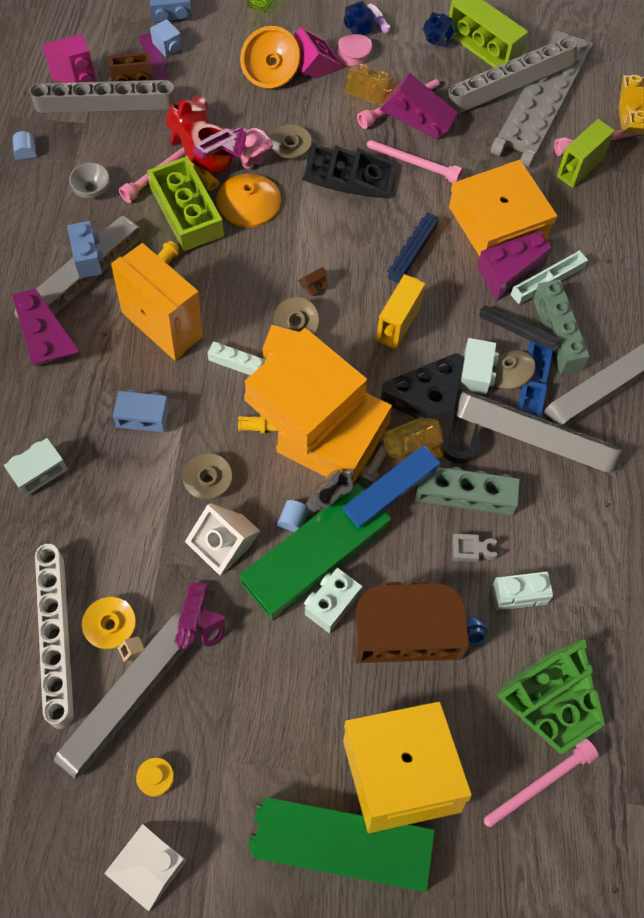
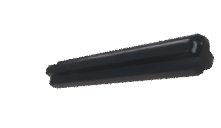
[479,305,562,351]

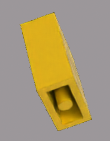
[376,274,425,350]

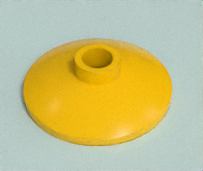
[82,597,136,649]

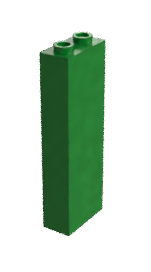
[239,483,391,621]
[248,797,435,893]

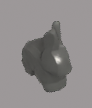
[306,469,354,512]

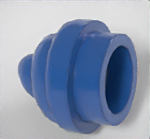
[466,617,488,645]

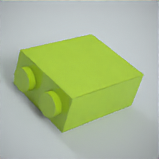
[556,119,615,188]

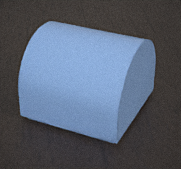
[13,131,37,160]
[277,500,309,532]

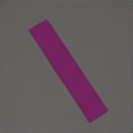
[139,33,171,82]

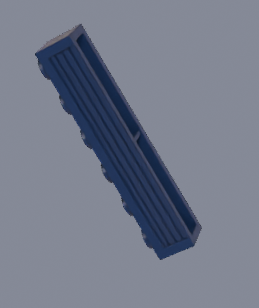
[387,213,439,284]

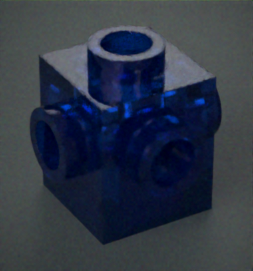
[344,1,374,35]
[423,12,457,47]

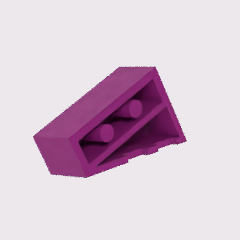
[379,73,458,139]
[477,231,551,301]
[12,288,82,367]

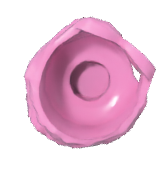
[239,128,273,169]

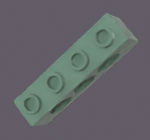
[533,280,589,375]
[415,467,519,515]

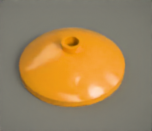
[240,26,300,89]
[216,173,281,228]

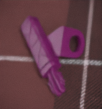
[193,127,247,159]
[174,582,225,649]

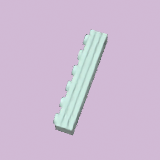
[511,250,588,304]
[207,341,267,375]

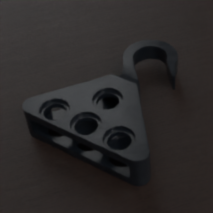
[381,353,480,464]

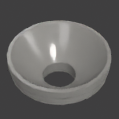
[69,163,110,198]

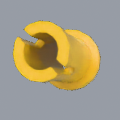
[157,241,179,264]

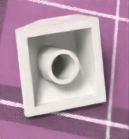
[185,503,260,575]
[104,824,187,911]

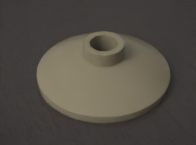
[270,124,312,159]
[273,297,319,335]
[492,350,536,390]
[182,453,232,500]

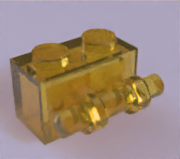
[344,63,396,106]
[382,417,443,461]

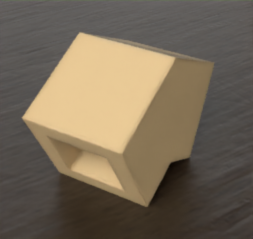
[118,636,145,662]

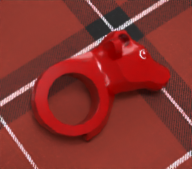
[166,96,235,172]

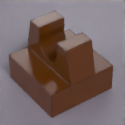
[298,267,329,296]

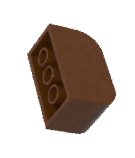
[354,581,469,663]

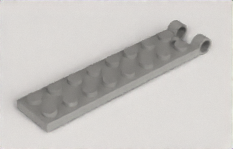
[490,30,593,168]

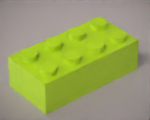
[446,0,528,67]
[147,156,224,252]

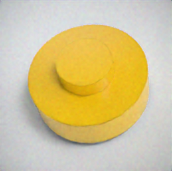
[136,758,174,797]

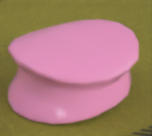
[336,34,372,66]

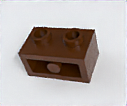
[108,52,153,82]

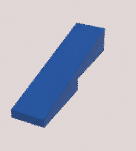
[517,341,553,418]
[343,445,440,529]

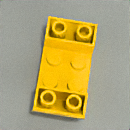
[618,75,644,135]

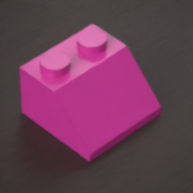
[293,26,343,79]
[42,34,97,83]

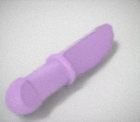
[367,4,391,34]

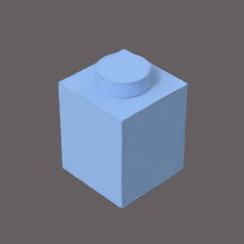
[150,19,182,58]

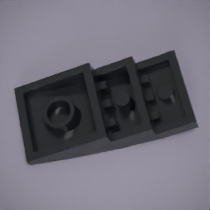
[302,143,396,198]

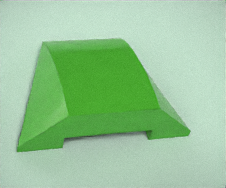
[496,639,605,754]

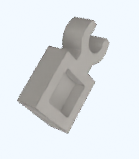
[452,534,497,562]

